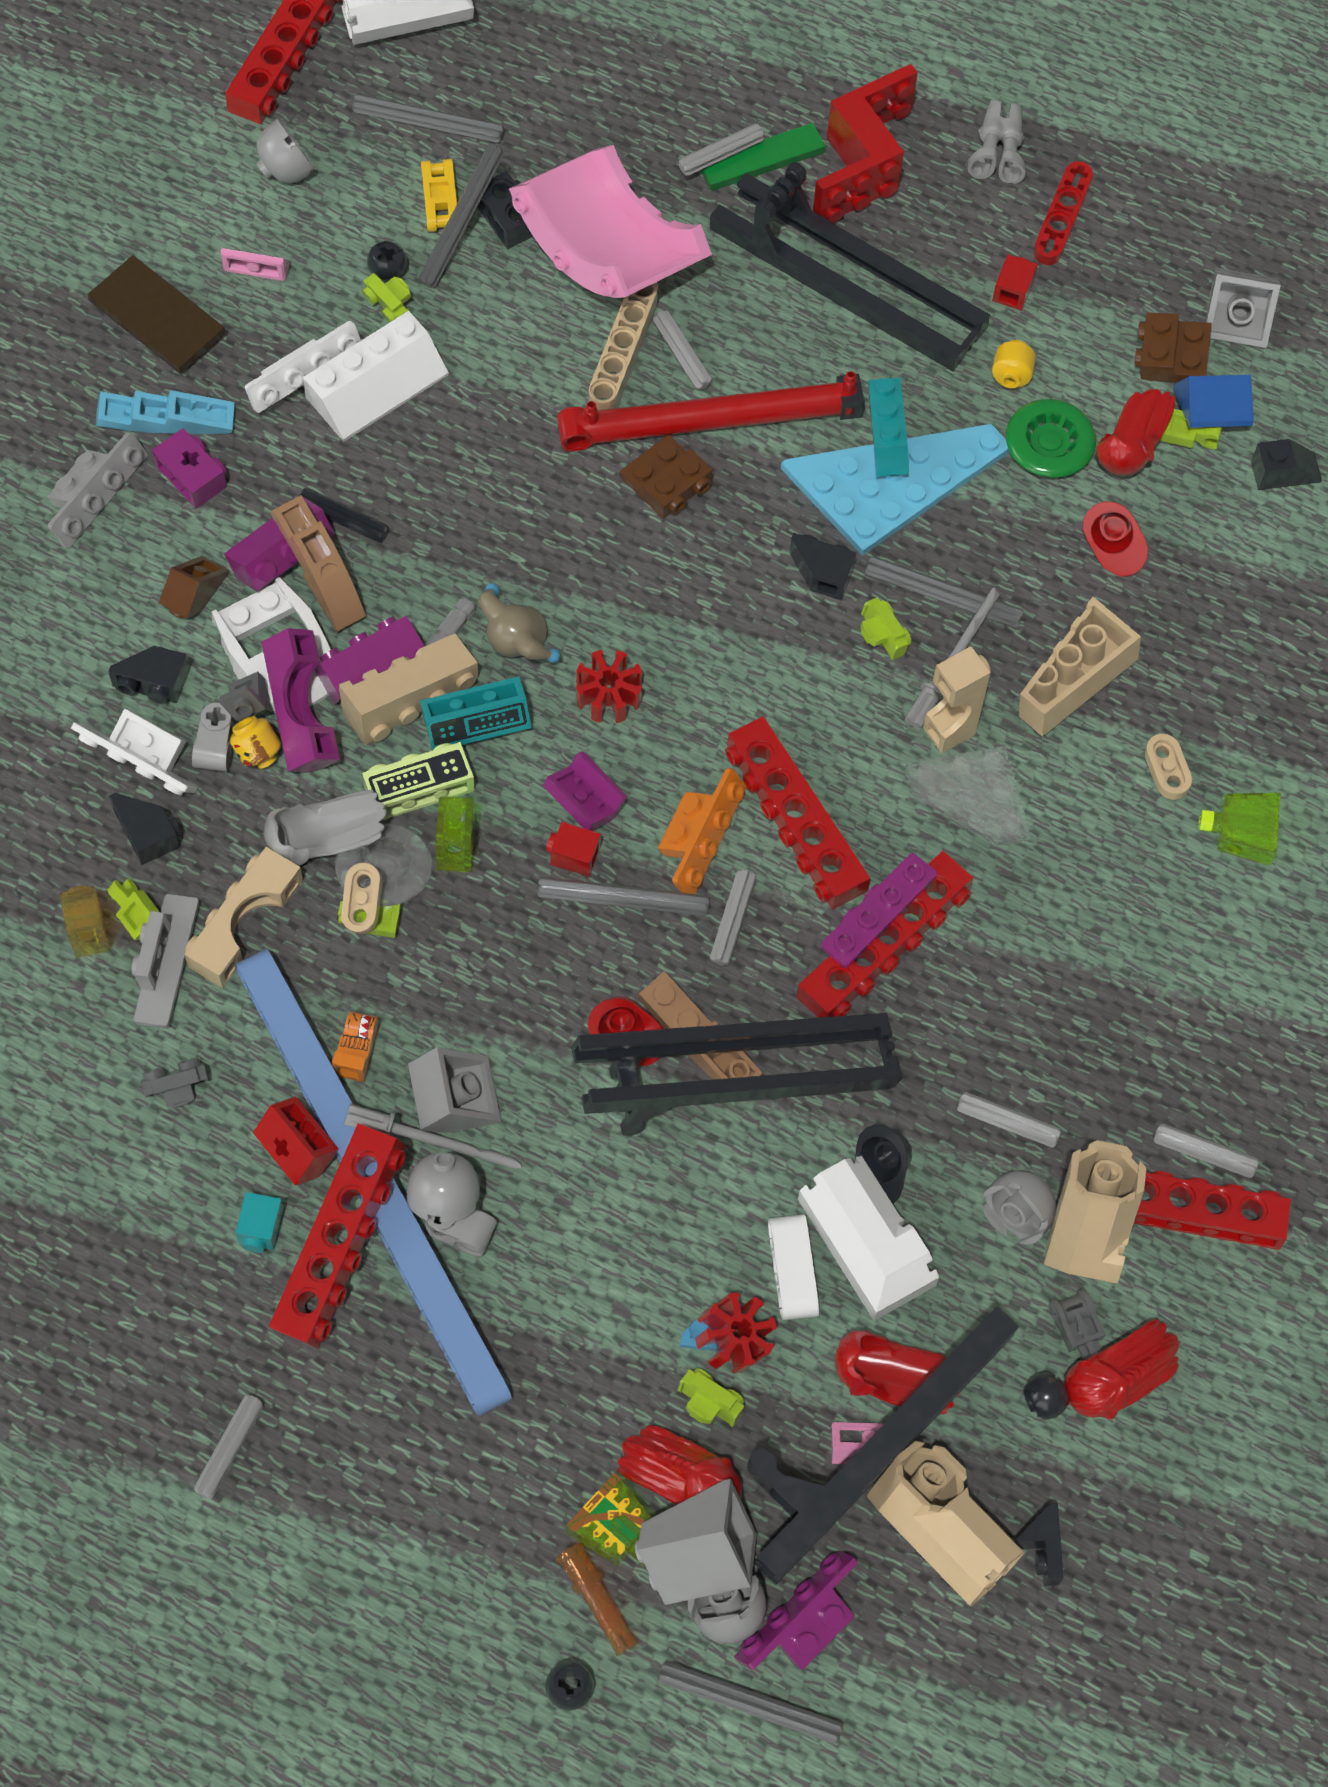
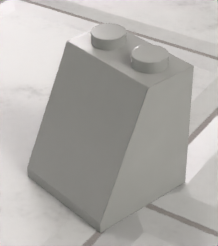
[635,1479,757,1605]

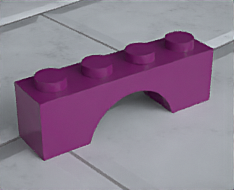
[261,628,340,772]

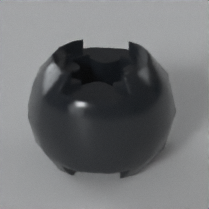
[367,241,407,281]
[1023,1372,1069,1420]
[545,1661,594,1711]

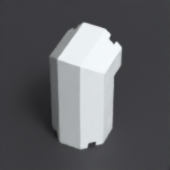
[341,0,474,45]
[798,1156,939,1321]

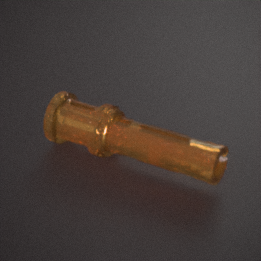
[555,1542,638,1657]

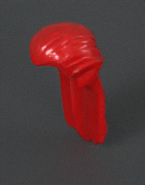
[1096,389,1175,476]
[1064,1319,1180,1420]
[835,1330,961,1415]
[617,1425,742,1505]

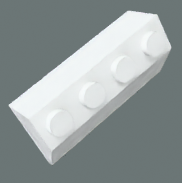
[303,311,449,442]

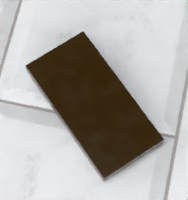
[87,255,226,374]

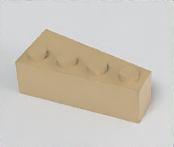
[1019,597,1141,737]
[339,633,478,745]

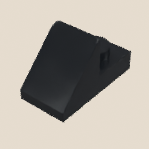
[1015,1503,1064,1586]

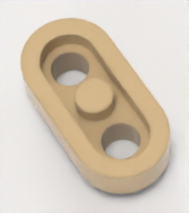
[1145,734,1192,800]
[341,863,383,934]

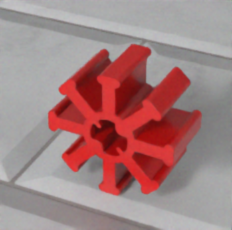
[576,650,642,723]
[695,1292,777,1374]

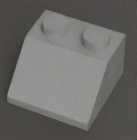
[1206,268,1281,348]
[408,1047,501,1133]

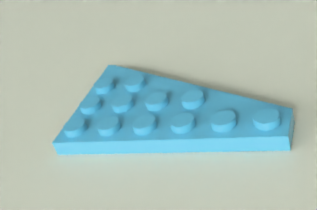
[780,424,1010,556]

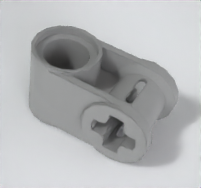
[192,703,234,772]
[425,1210,497,1257]

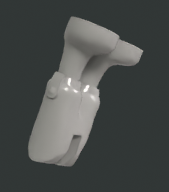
[967,100,1026,184]

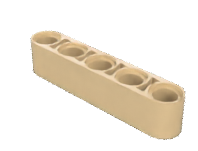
[588,282,658,410]

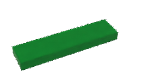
[700,123,826,191]

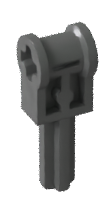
[1049,1289,1106,1360]

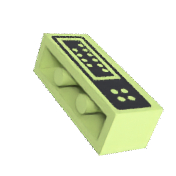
[362,742,475,820]

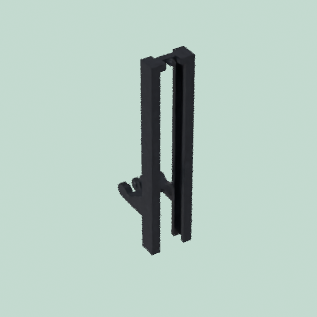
[709,161,990,372]
[571,1013,903,1136]
[746,1306,1019,1585]

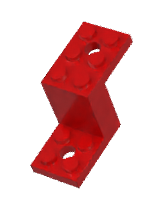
[813,64,918,223]

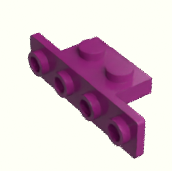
[821,853,937,968]
[734,1551,858,1670]

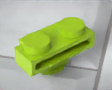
[361,273,411,323]
[860,597,911,660]
[677,1368,745,1427]

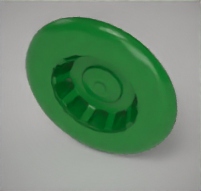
[1006,399,1096,478]

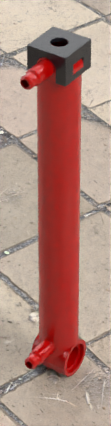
[556,371,865,452]

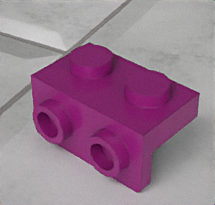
[543,751,626,831]

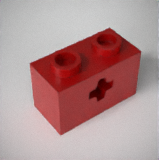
[253,1096,339,1186]

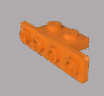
[658,768,746,894]

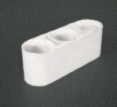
[768,1214,819,1320]

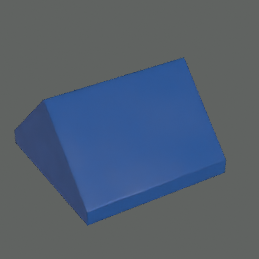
[1173,375,1254,428]

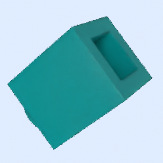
[235,1192,284,1253]

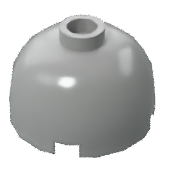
[256,119,316,184]
[407,1152,480,1223]
[983,1170,1057,1245]
[688,1575,766,1644]

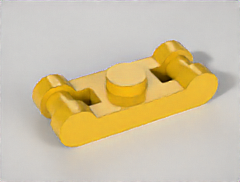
[421,159,457,232]

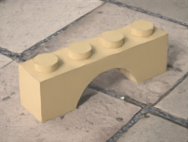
[923,646,991,753]
[184,847,303,988]

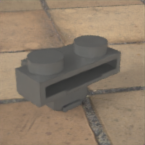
[141,1058,208,1108]

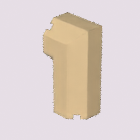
[1044,1140,1146,1284]
[866,1441,1025,1606]

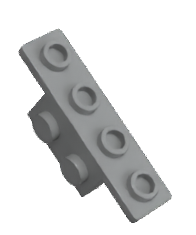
[47,432,148,548]
[132,894,199,1028]

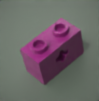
[152,428,227,509]

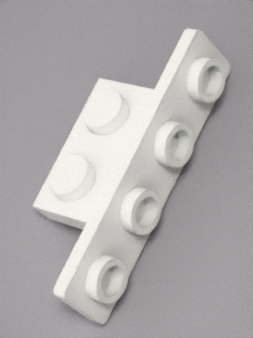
[245,321,361,413]
[71,709,198,796]

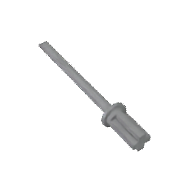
[905,588,1000,730]
[344,1104,521,1169]

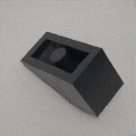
[1251,439,1322,490]
[109,793,181,865]

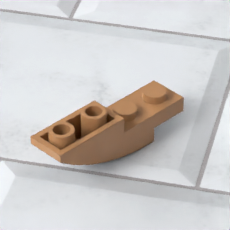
[270,495,366,633]
[637,971,762,1079]

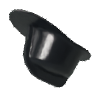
[854,1124,912,1204]

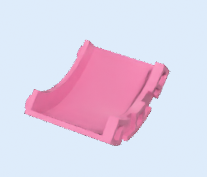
[509,145,712,298]

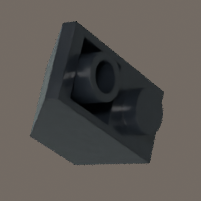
[790,533,857,601]
[108,646,190,704]

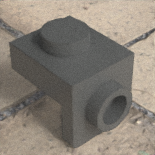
[220,671,266,722]

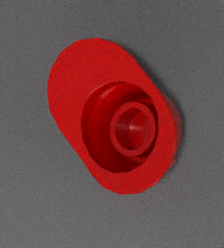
[1083,501,1148,577]
[588,996,663,1066]

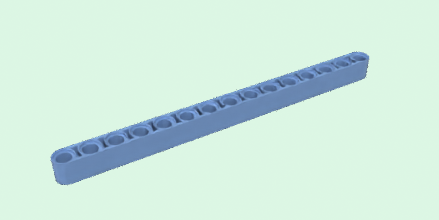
[235,949,512,1417]

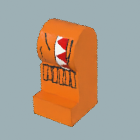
[332,1011,379,1083]

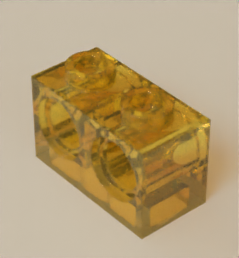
[59,886,111,958]

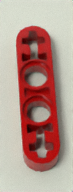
[1033,161,1093,265]

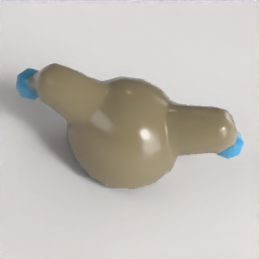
[478,583,560,663]

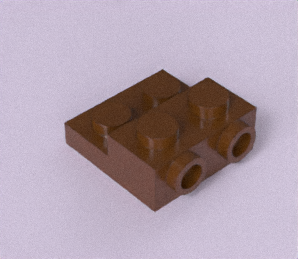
[1135,312,1212,382]
[619,434,713,519]

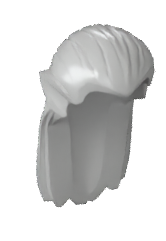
[263,790,387,866]

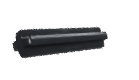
[299,488,389,543]

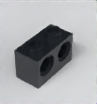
[477,171,533,250]

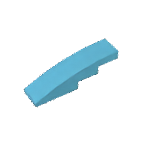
[95,390,235,434]

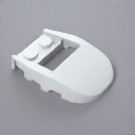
[212,577,331,713]

